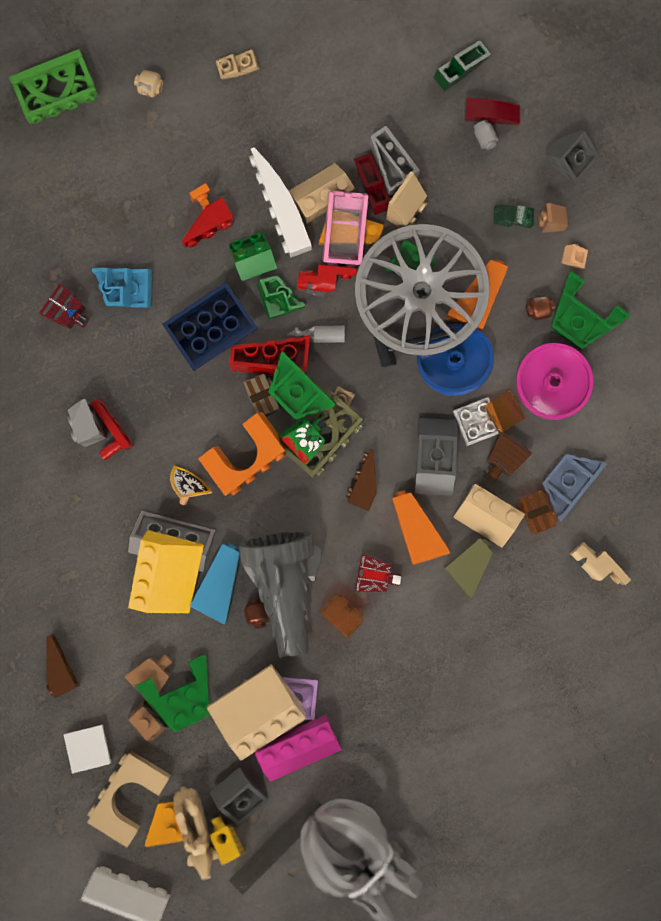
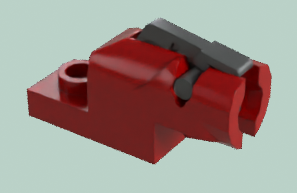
[297,265,356,297]

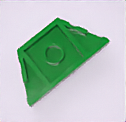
[268,352,336,420]

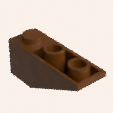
[346,449,377,511]

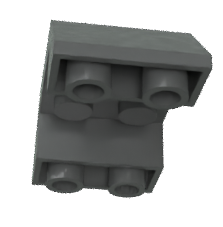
[414,418,458,496]

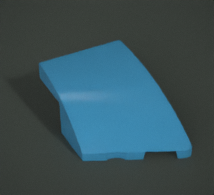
[92,268,152,308]

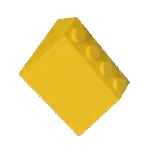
[128,530,204,613]

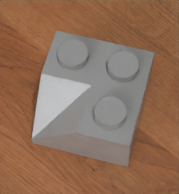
[67,399,106,447]

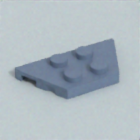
[541,454,607,522]

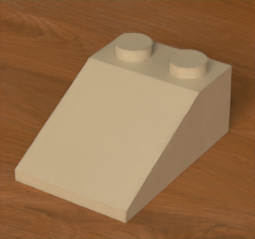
[386,172,427,228]

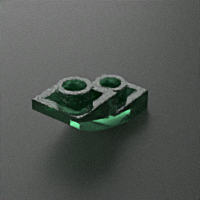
[494,205,534,229]

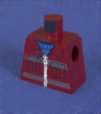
[39,284,89,329]

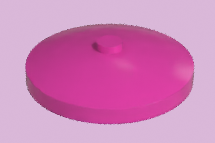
[516,343,593,420]

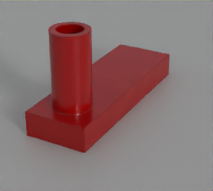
[90,399,134,461]

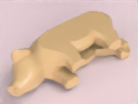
[173,786,219,880]

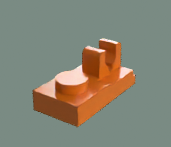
[189,183,210,210]

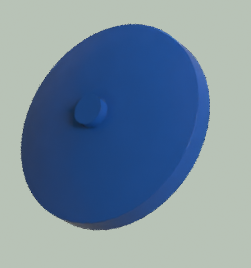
[417,323,494,395]

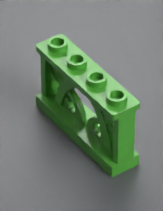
[9,49,99,124]

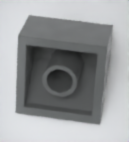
[210,767,268,825]

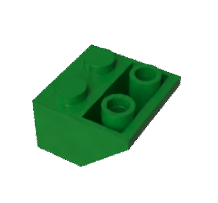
[228,232,277,281]

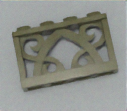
[285,389,364,478]

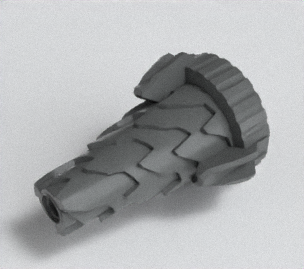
[239,531,321,657]

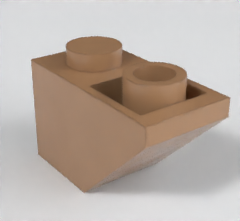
[538,203,568,232]

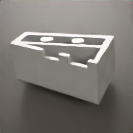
[370,126,420,198]

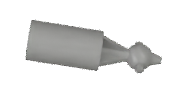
[287,325,345,343]

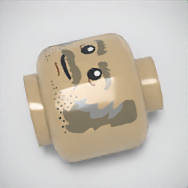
[134,70,164,98]

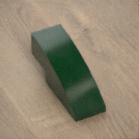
[433,40,491,92]

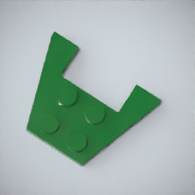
[551,271,630,350]
[134,654,210,733]

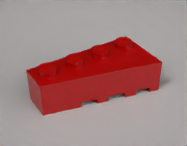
[229,335,310,375]

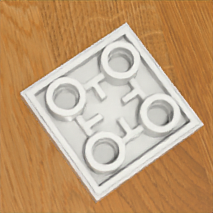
[453,397,502,446]
[64,724,112,773]

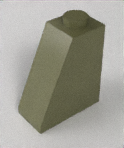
[444,538,493,598]

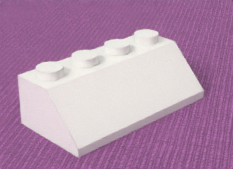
[81,866,170,921]

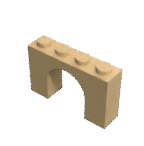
[87,751,171,848]

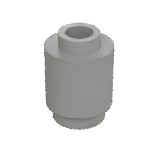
[474,120,499,150]

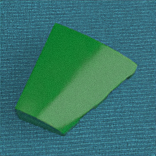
[257,276,305,319]

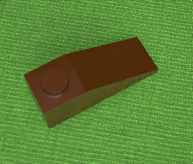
[46,634,80,698]

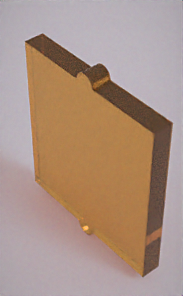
[484,391,525,433]

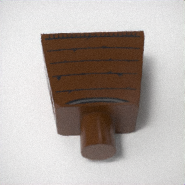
[487,432,532,481]

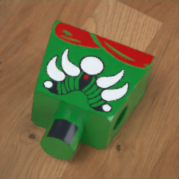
[279,417,328,465]

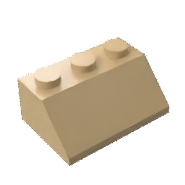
[289,163,355,224]
[453,484,525,548]

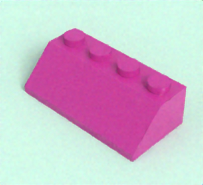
[255,715,341,782]

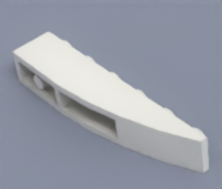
[249,148,312,258]

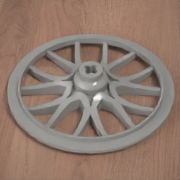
[355,224,489,355]

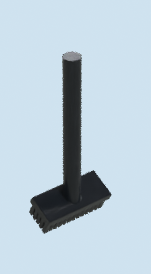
[373,327,456,367]

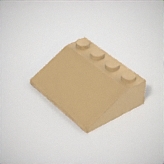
[207,664,306,760]

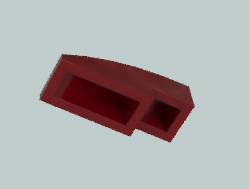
[465,97,520,125]
[353,153,391,216]

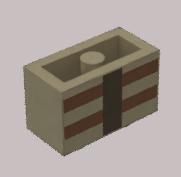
[243,374,281,417]

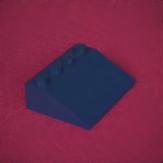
[162,282,258,371]

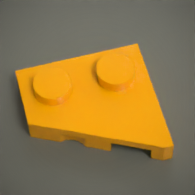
[145,801,183,847]

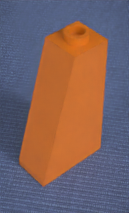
[446,259,508,331]
[391,490,450,565]

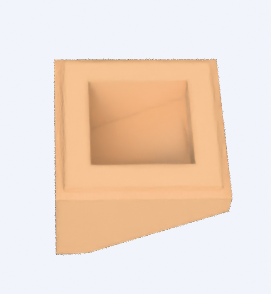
[562,244,588,269]

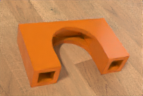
[198,412,289,496]

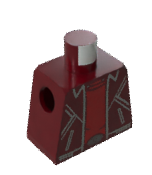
[355,555,401,592]

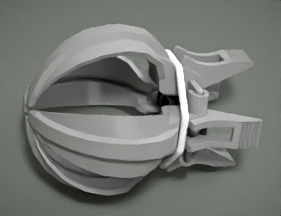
[301,799,423,921]

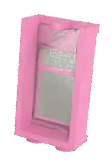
[322,190,368,268]

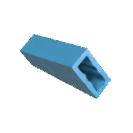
[190,542,240,624]

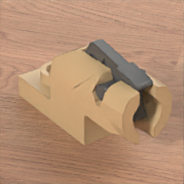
[570,542,631,585]

